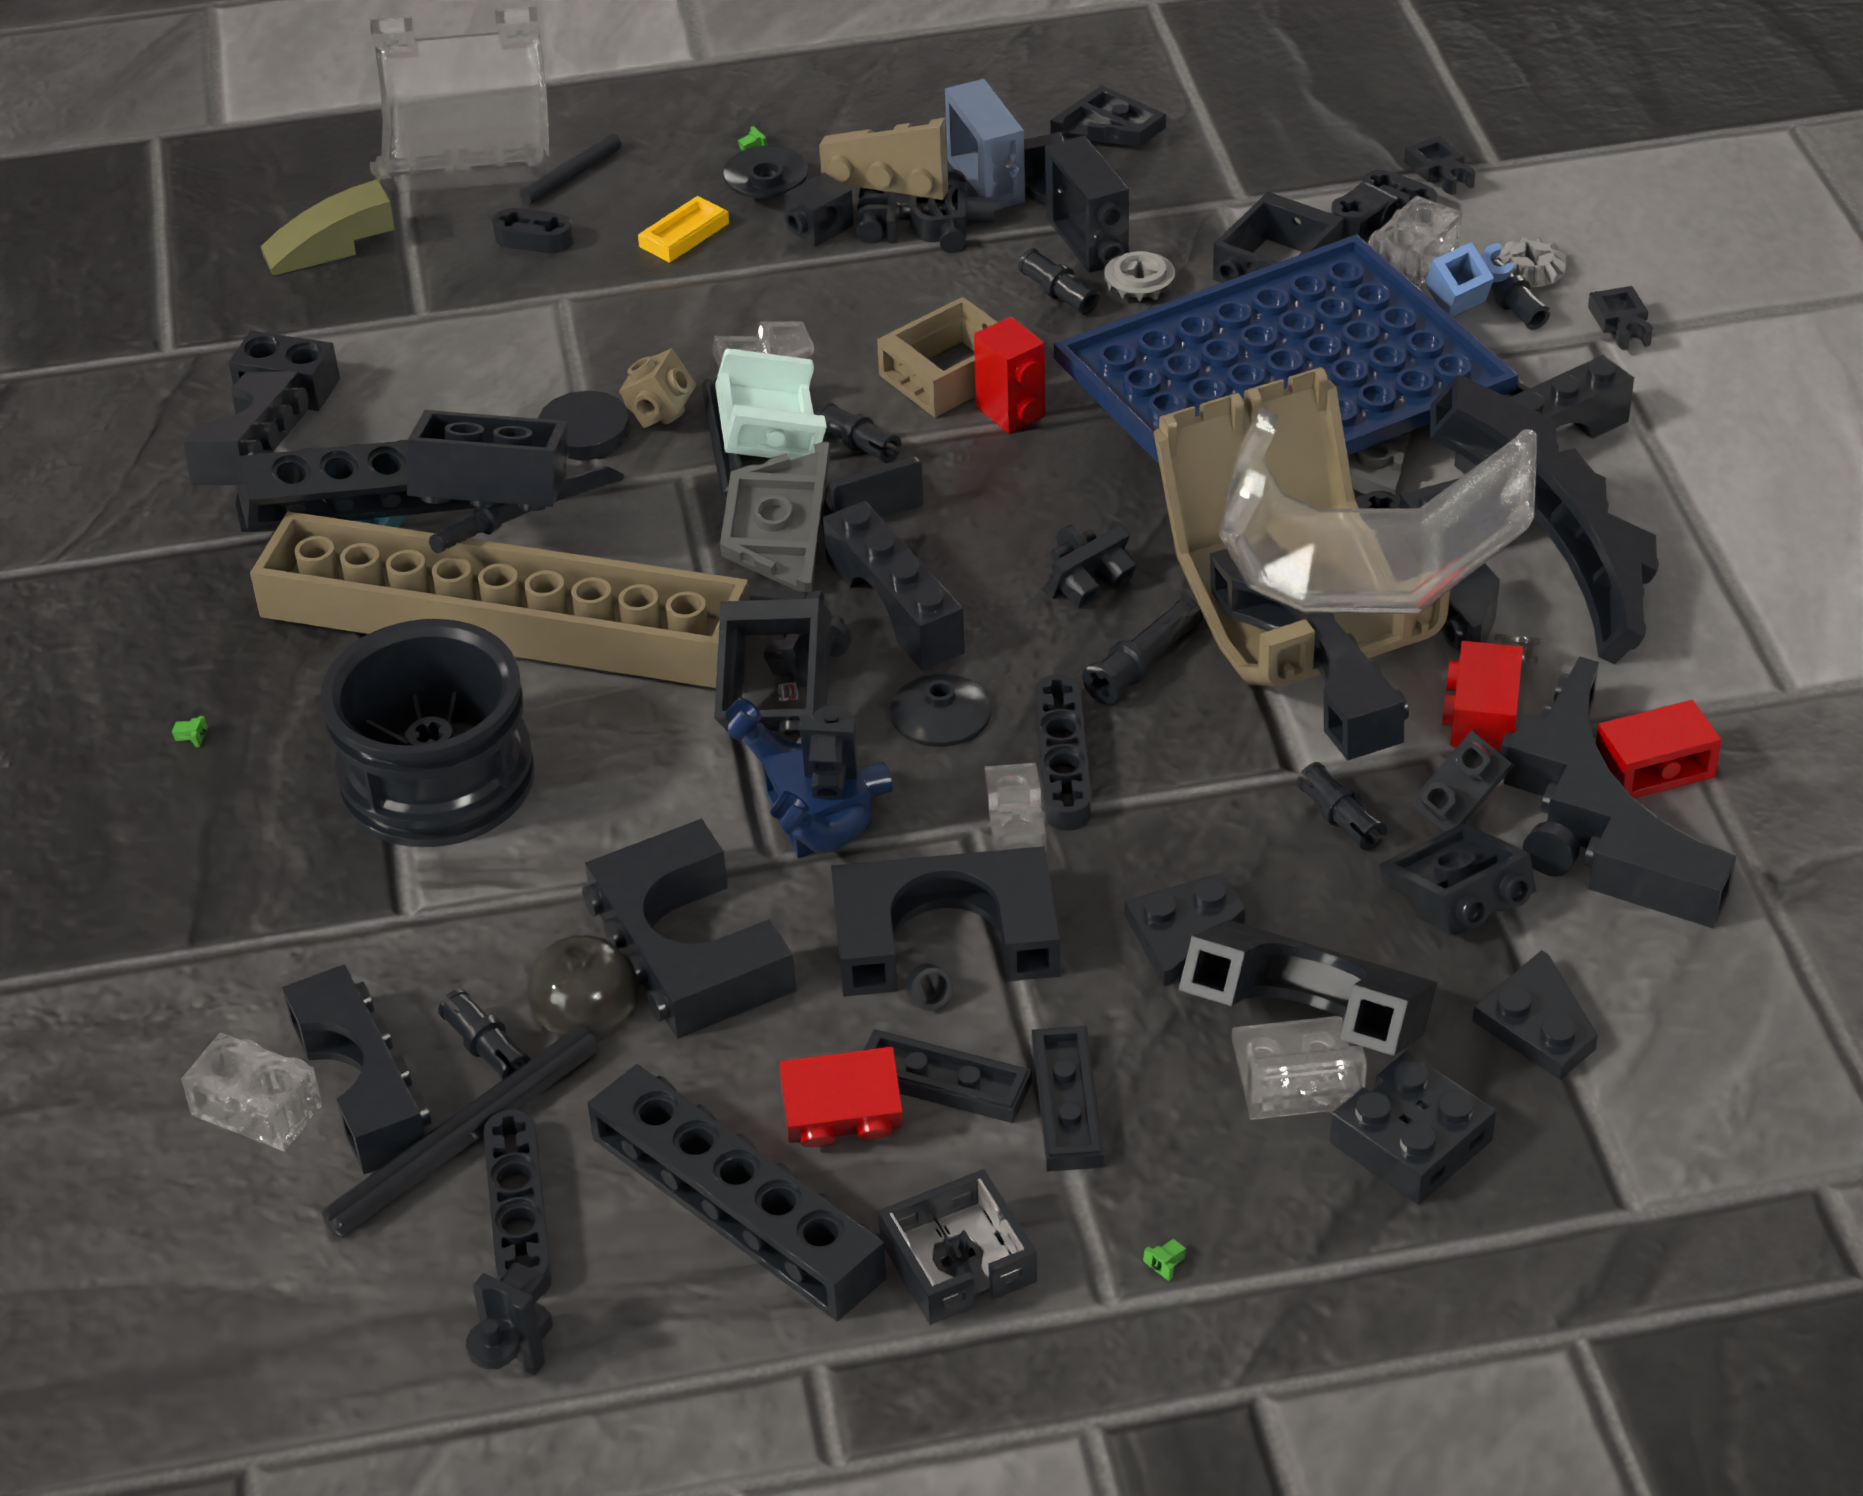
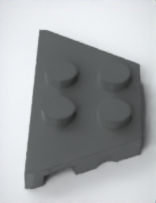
[720,442,830,593]

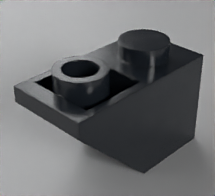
[1422,551,1500,652]

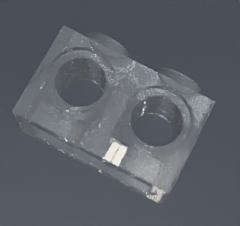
[1368,195,1462,288]
[181,1032,322,1152]

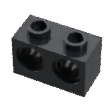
[228,331,340,411]

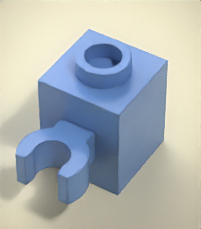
[1425,242,1514,317]

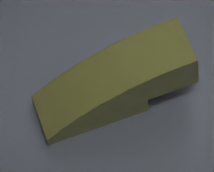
[261,179,395,276]

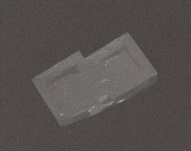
[712,321,814,369]
[984,763,1047,852]

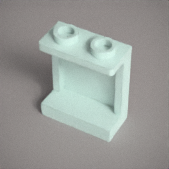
[715,349,827,460]

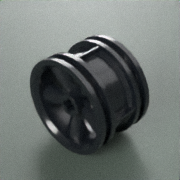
[321,619,535,847]

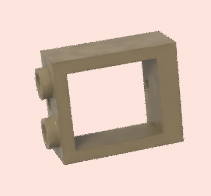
[877,297,998,418]

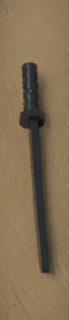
[429,466,624,553]

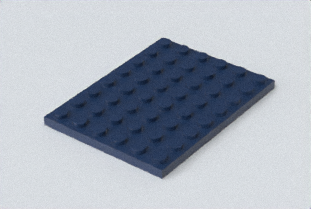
[1053,234,1519,464]

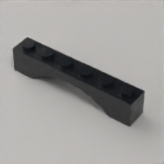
[1210,537,1409,761]

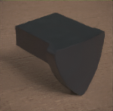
[1024,132,1065,205]

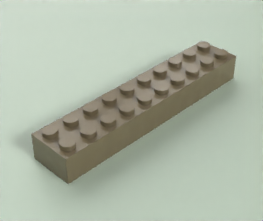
[250,511,750,688]

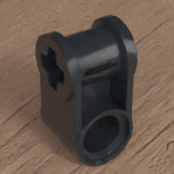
[1331,182,1405,245]

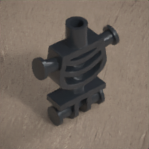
[857,169,994,253]

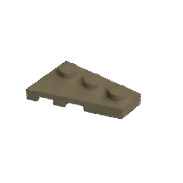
[819,118,948,200]

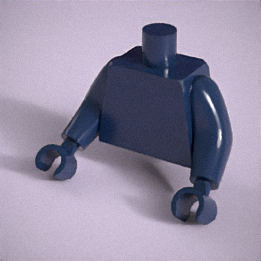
[725,698,893,858]

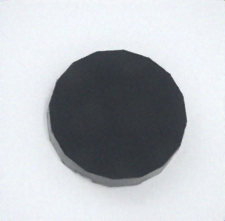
[538,390,630,460]

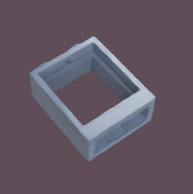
[945,79,1025,211]

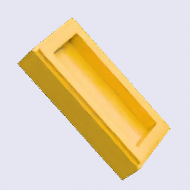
[638,196,729,263]

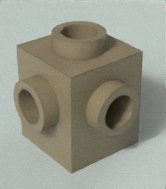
[619,348,697,428]

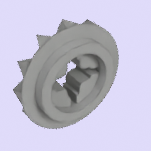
[1498,237,1566,287]
[1104,251,1175,302]

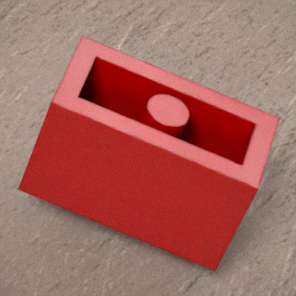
[974,317,1046,434]
[1442,641,1523,752]
[1596,699,1722,799]
[779,1047,902,1148]

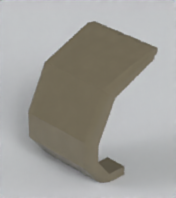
[1154,367,1450,687]

